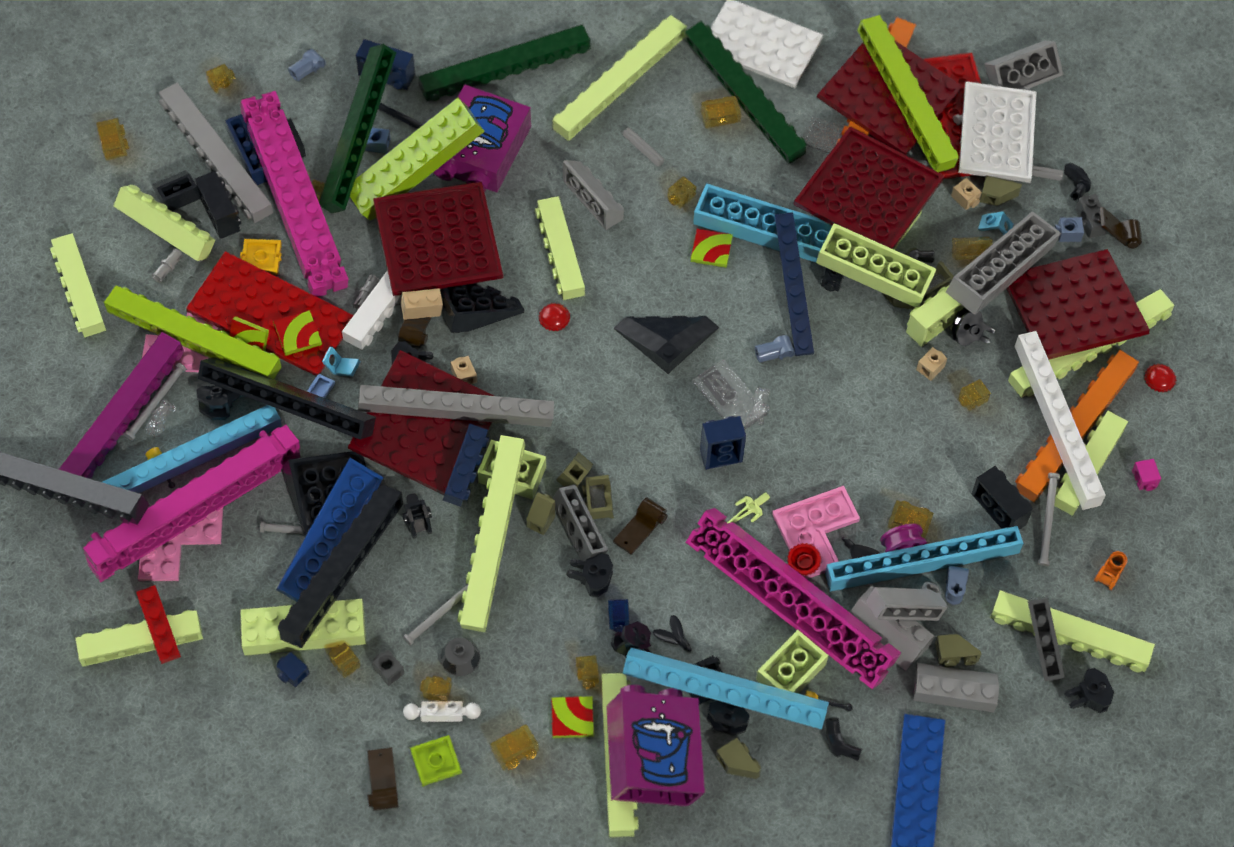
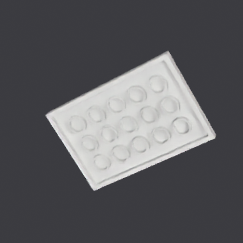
[711,0,823,88]
[958,82,1036,183]

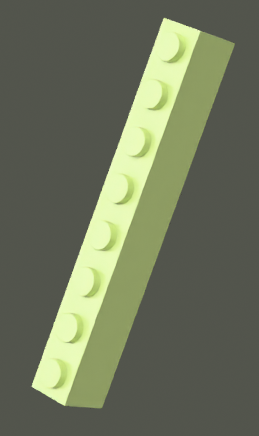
[990,590,1155,672]
[601,673,638,837]

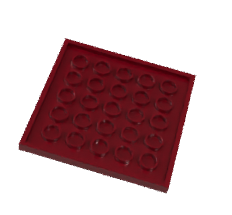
[817,41,962,155]
[793,126,944,249]
[373,182,503,296]
[1007,249,1150,360]
[348,350,494,495]

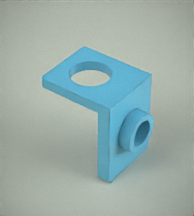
[978,211,1014,235]
[322,347,361,376]

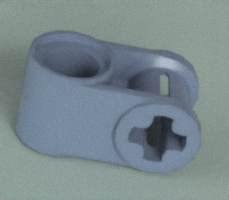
[945,565,969,605]

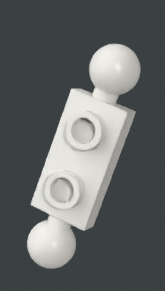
[403,701,481,722]

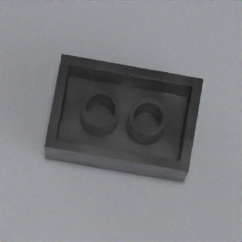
[195,171,242,239]
[971,466,1033,530]

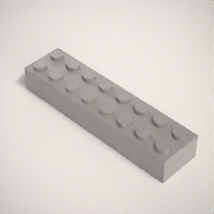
[946,211,1061,315]

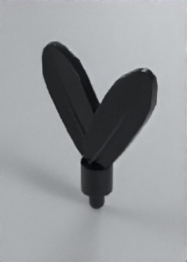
[842,537,880,559]
[653,615,692,652]

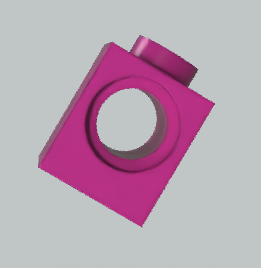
[1132,459,1161,491]

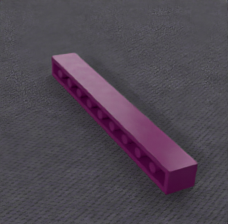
[59,332,184,479]

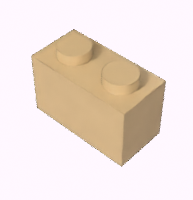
[401,289,443,320]

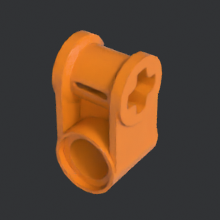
[1094,551,1127,591]

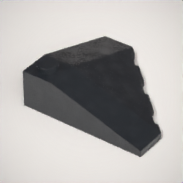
[440,283,525,333]
[614,316,719,374]
[282,451,366,535]

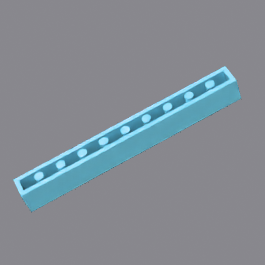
[102,405,282,493]
[825,526,1023,592]
[622,647,829,729]

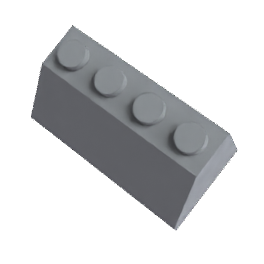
[985,40,1063,90]
[563,160,624,230]
[850,585,934,671]
[913,663,999,713]

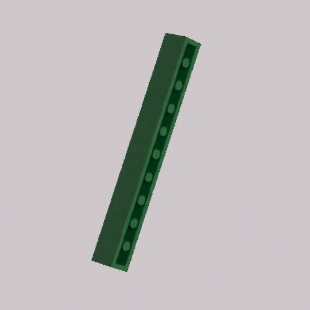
[684,20,807,164]
[418,24,591,102]
[319,44,396,214]

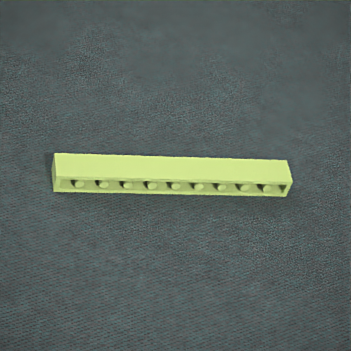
[553,15,687,141]
[1008,289,1174,398]
[458,435,525,632]

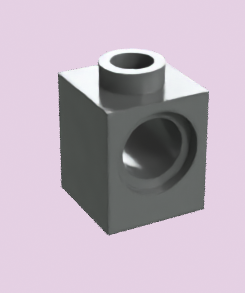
[372,650,404,686]

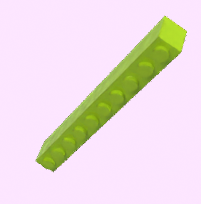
[857,15,959,172]
[104,285,282,379]

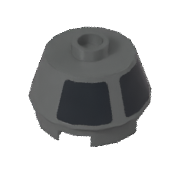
[440,638,480,677]

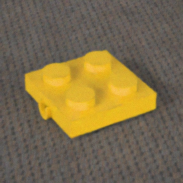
[240,239,282,275]

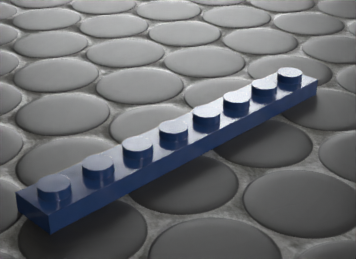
[775,212,814,356]

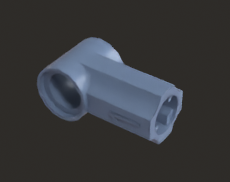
[288,49,326,81]
[755,335,795,363]

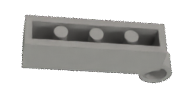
[866,582,948,621]

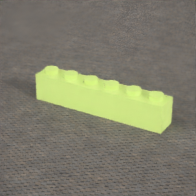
[114,185,215,261]
[535,196,585,300]
[50,233,106,338]
[1054,411,1128,516]
[76,610,203,667]

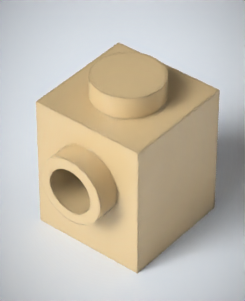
[951,178,981,210]
[916,347,947,381]
[451,356,477,384]

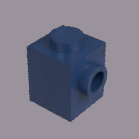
[276,652,310,688]

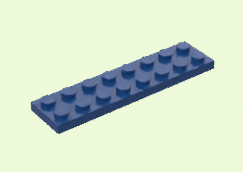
[276,458,384,602]
[891,714,945,847]

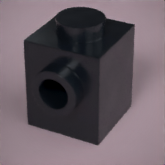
[821,268,845,292]

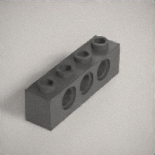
[553,484,608,561]
[1027,596,1065,681]

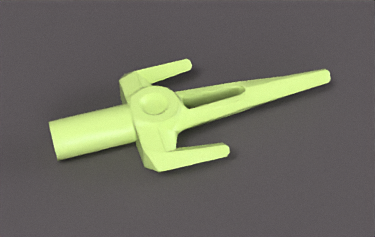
[727,492,770,523]

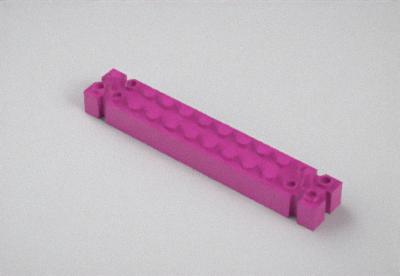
[241,91,349,297]
[83,425,300,583]
[685,508,901,689]

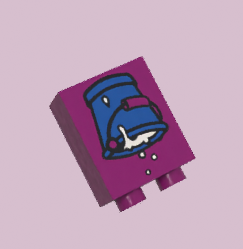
[433,85,531,193]
[606,685,705,806]

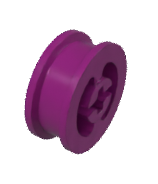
[880,524,927,552]

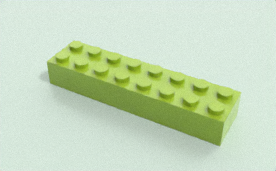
[350,98,485,221]

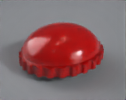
[539,303,570,331]
[1144,364,1177,392]
[787,543,822,576]

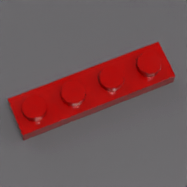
[136,585,181,664]

